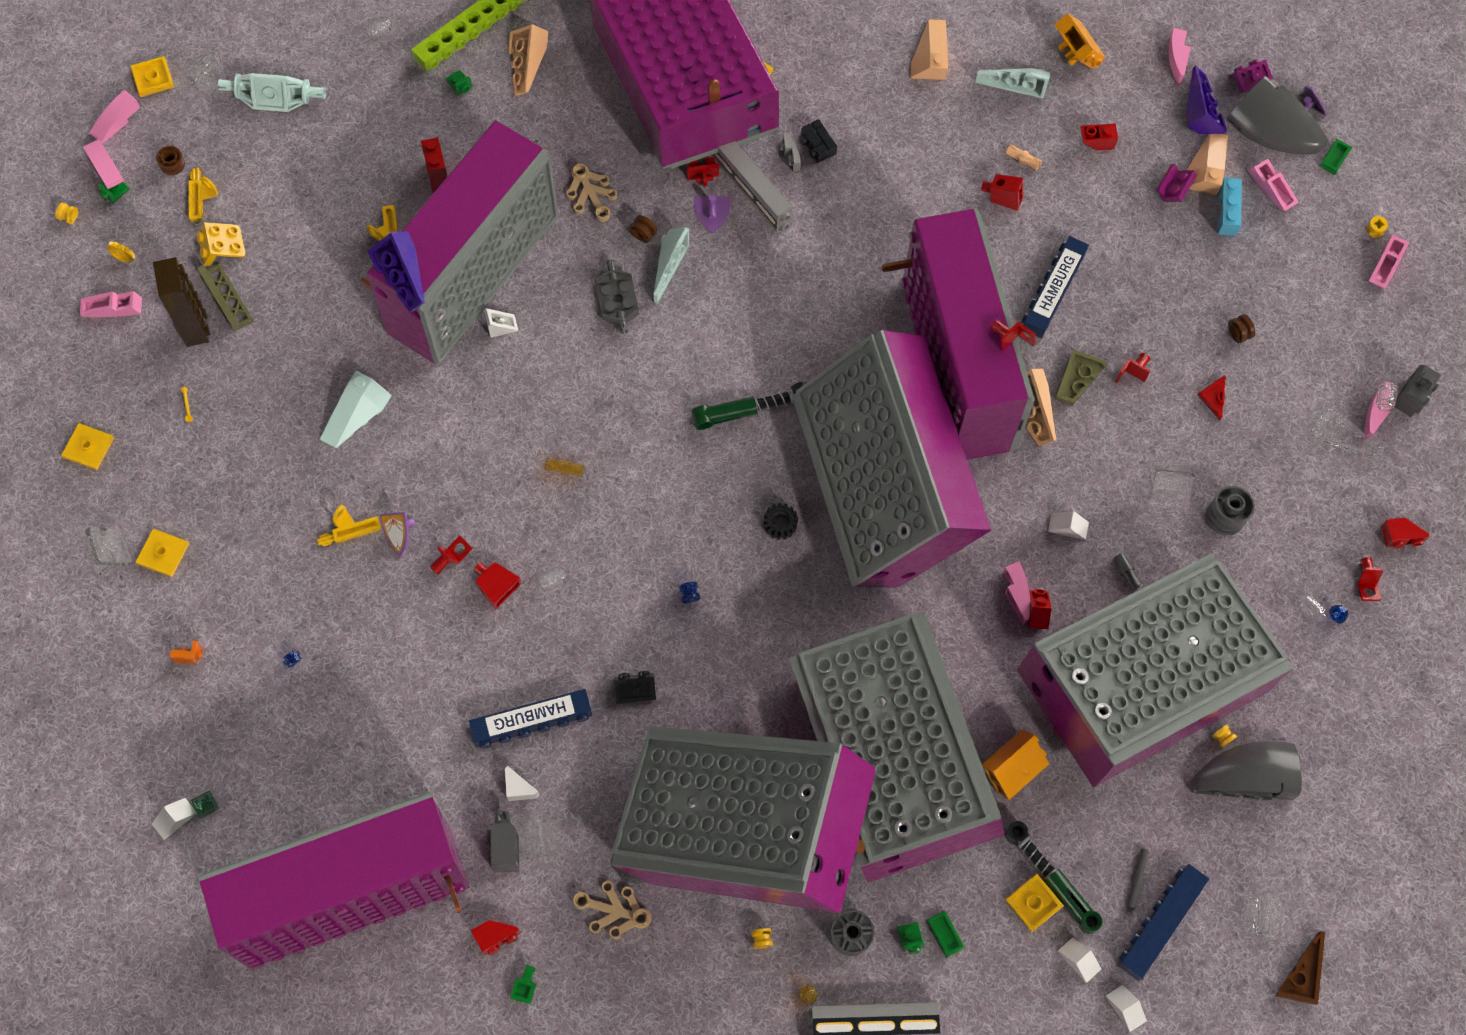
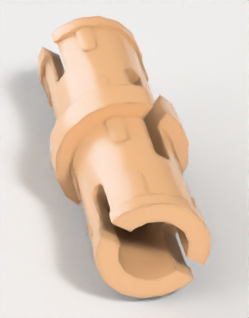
[1006,144,1042,171]

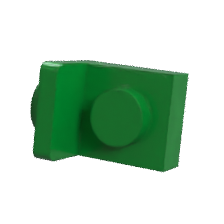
[445,70,472,96]
[97,182,130,204]
[897,922,925,954]

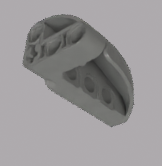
[1227,77,1328,154]
[1192,741,1302,800]

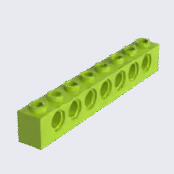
[411,0,528,72]

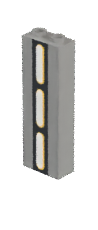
[712,141,792,232]
[807,1003,941,1035]

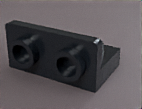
[614,671,656,704]

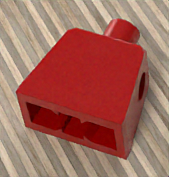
[981,174,1024,211]
[473,562,522,610]

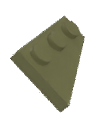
[1055,350,1108,406]

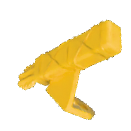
[188,168,219,222]
[366,205,398,241]
[317,504,381,547]

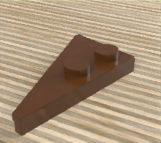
[1276,931,1325,1005]

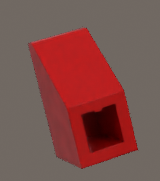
[1080,123,1118,151]
[1381,517,1430,549]
[1028,589,1052,630]
[471,920,521,956]

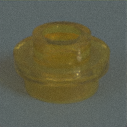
[799,984,818,1004]

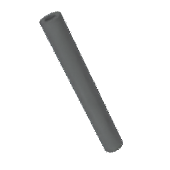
[1127,849,1149,910]

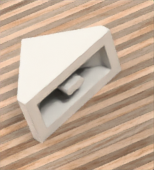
[484,309,518,337]
[1048,511,1089,540]
[505,766,539,801]
[152,798,198,840]
[1058,937,1101,983]
[1105,985,1147,1033]

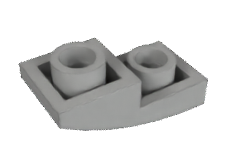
[780,133,801,172]

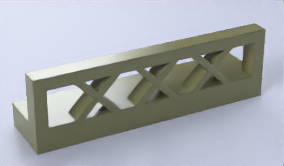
[197,264,254,332]

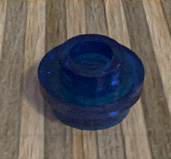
[1329,605,1349,624]
[283,651,302,668]

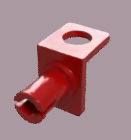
[990,319,1036,351]
[1115,353,1151,383]
[430,536,473,575]
[1357,557,1383,601]

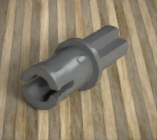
[1113,553,1141,590]

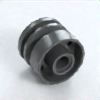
[1205,486,1255,535]
[829,909,875,956]

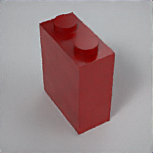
[421,137,448,193]

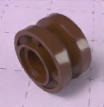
[156,146,185,175]
[629,215,658,243]
[1228,314,1255,343]

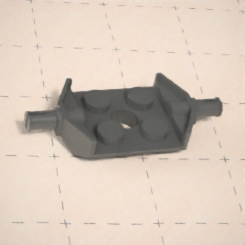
[595,259,639,334]

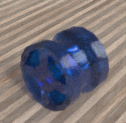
[679,582,701,603]

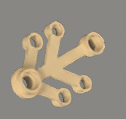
[566,164,617,222]
[573,881,651,940]

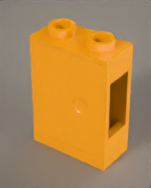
[1054,13,1106,69]
[982,729,1049,800]

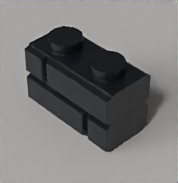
[800,119,838,163]

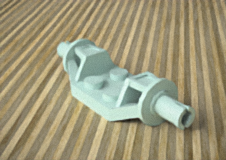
[218,73,326,112]

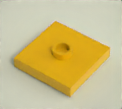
[130,56,174,97]
[61,423,114,470]
[135,529,189,577]
[1005,873,1064,932]

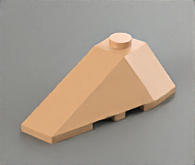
[911,19,948,80]
[508,24,548,96]
[1186,134,1228,195]
[1026,369,1056,446]

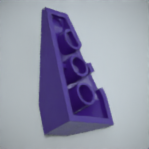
[1186,65,1227,134]
[367,231,425,312]

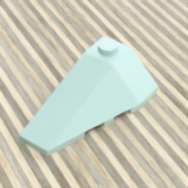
[975,68,1050,98]
[654,227,689,304]
[320,371,392,448]

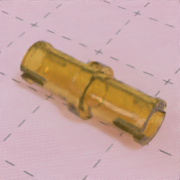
[545,458,585,477]

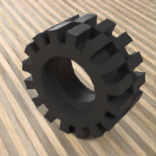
[763,503,798,540]

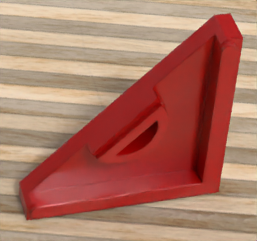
[1197,375,1226,421]

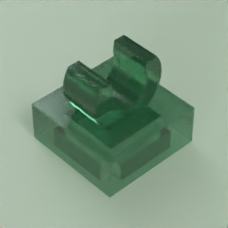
[191,790,220,819]

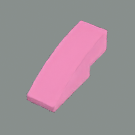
[1169,28,1191,84]
[89,90,140,144]
[83,139,124,189]
[1248,159,1299,212]
[1368,235,1409,289]
[80,291,142,317]
[1364,382,1397,441]
[1003,561,1030,626]

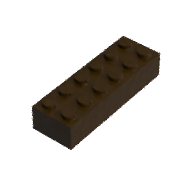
[153,257,211,347]

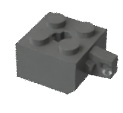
[1392,365,1441,417]
[487,811,519,873]

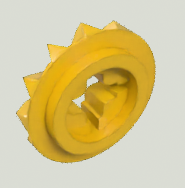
[106,242,136,262]

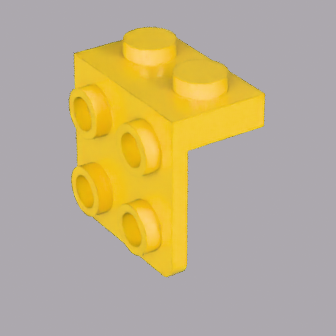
[196,222,245,266]

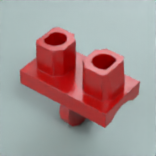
[687,157,720,187]

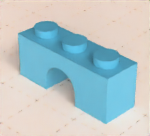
[1218,177,1242,236]

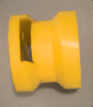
[55,202,79,224]
[1366,216,1388,238]
[1212,724,1237,748]
[751,928,774,949]

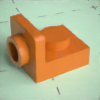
[169,640,203,665]

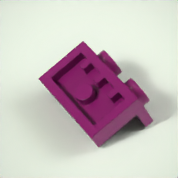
[1229,59,1273,93]
[1157,164,1197,202]

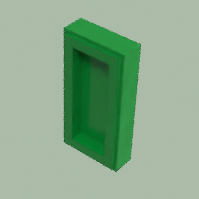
[1319,139,1352,175]
[927,911,965,958]

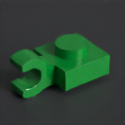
[510,965,537,1005]

